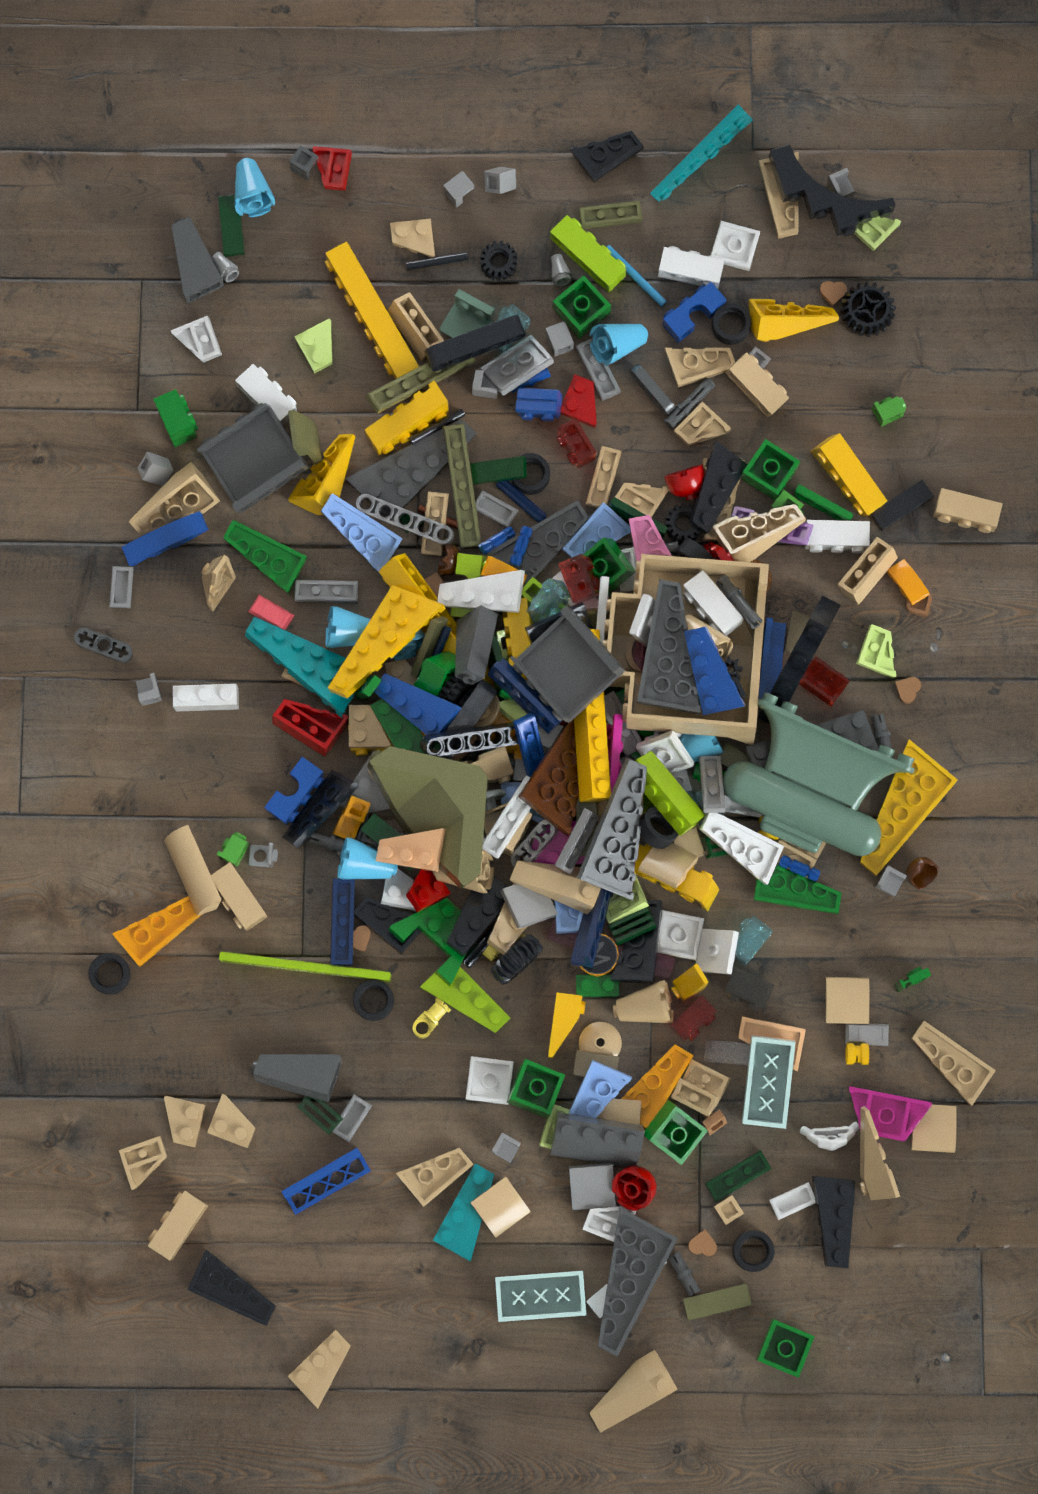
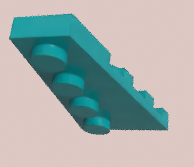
[433,1164,494,1262]

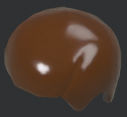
[438,543,460,576]
[906,857,939,890]

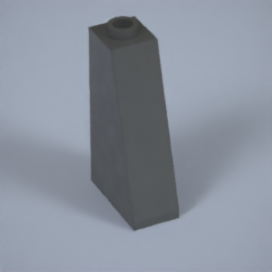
[171,216,224,304]
[455,605,498,685]
[251,1054,342,1102]

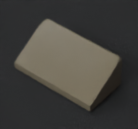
[784,611,810,655]
[573,1050,619,1077]

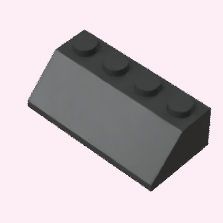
[550,1112,645,1167]

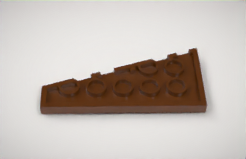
[519,719,579,836]

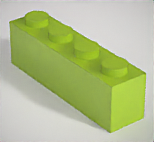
[550,215,626,293]
[635,750,706,836]

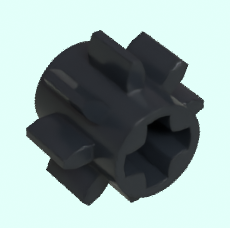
[724,656,743,680]

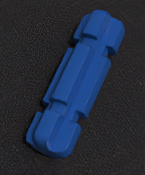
[510,526,532,567]
[479,527,515,554]
[779,855,820,881]

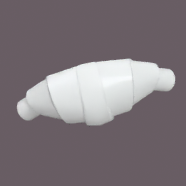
[800,1122,860,1151]

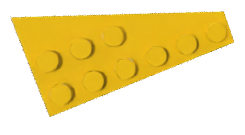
[328,585,446,699]
[859,739,958,876]

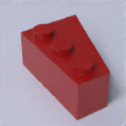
[272,699,349,757]

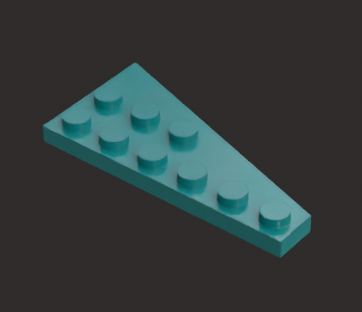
[650,104,753,202]
[245,617,358,718]

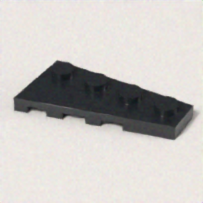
[689,441,748,534]
[282,770,359,848]
[446,876,507,957]
[610,900,663,984]
[812,1176,855,1268]
[187,1249,276,1326]

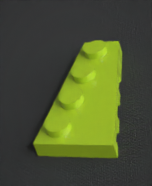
[420,967,511,1034]

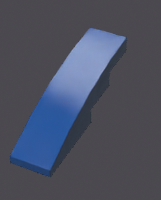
[122,511,209,566]

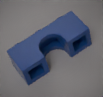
[662,282,727,343]
[264,757,324,826]

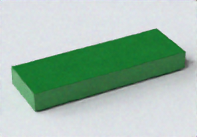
[793,484,854,521]
[354,675,381,699]

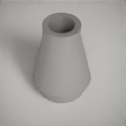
[212,252,239,282]
[551,254,572,286]

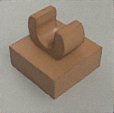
[702,1109,727,1135]

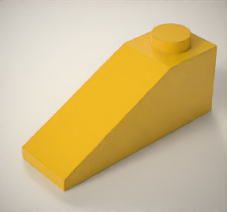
[671,964,708,1001]
[548,992,586,1059]

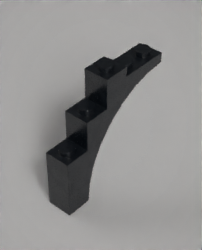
[769,145,895,236]
[758,595,841,724]

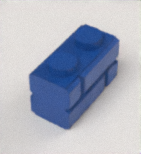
[515,388,563,422]

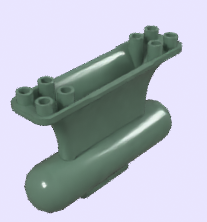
[723,693,915,857]

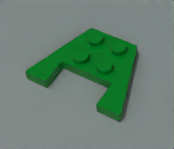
[388,898,466,986]

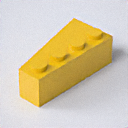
[365,381,449,456]
[810,433,887,517]
[502,598,533,680]
[634,844,720,912]

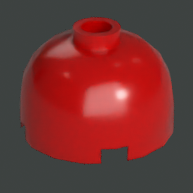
[664,464,706,500]
[612,1165,657,1211]

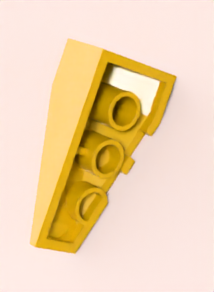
[749,299,839,342]
[288,434,355,515]

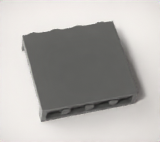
[197,403,309,513]
[510,606,626,723]

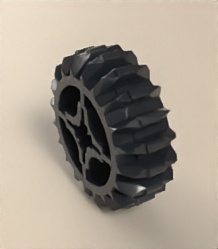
[840,281,896,338]
[491,934,543,985]

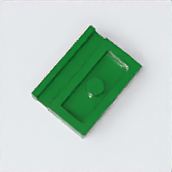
[894,966,931,992]

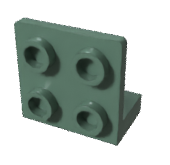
[439,289,495,338]

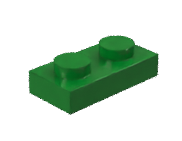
[576,975,619,997]

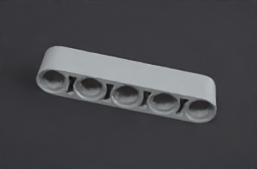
[356,494,454,545]

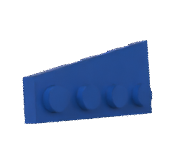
[684,626,746,715]
[374,673,462,735]

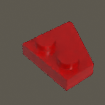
[312,146,352,191]

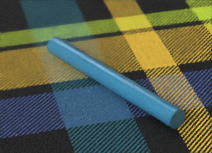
[607,245,667,307]

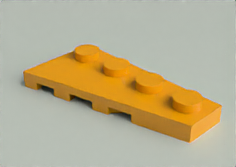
[112,896,203,967]
[621,1045,694,1128]

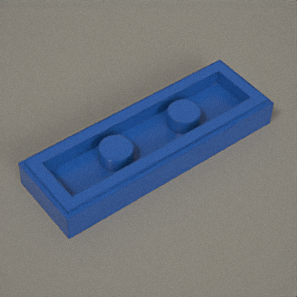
[513,712,545,777]

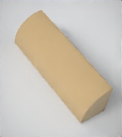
[164,825,222,916]

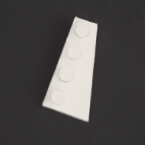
[437,570,525,613]
[700,813,784,885]

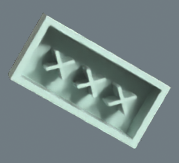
[742,1035,796,1129]
[495,1271,586,1322]

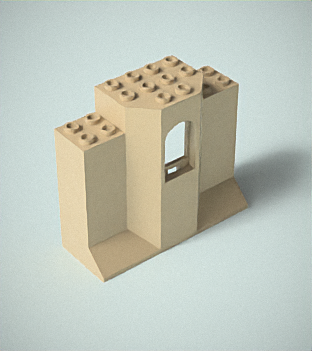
[603,554,769,745]

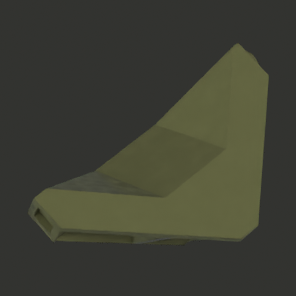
[367,746,488,889]

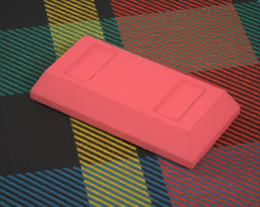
[248,594,295,631]

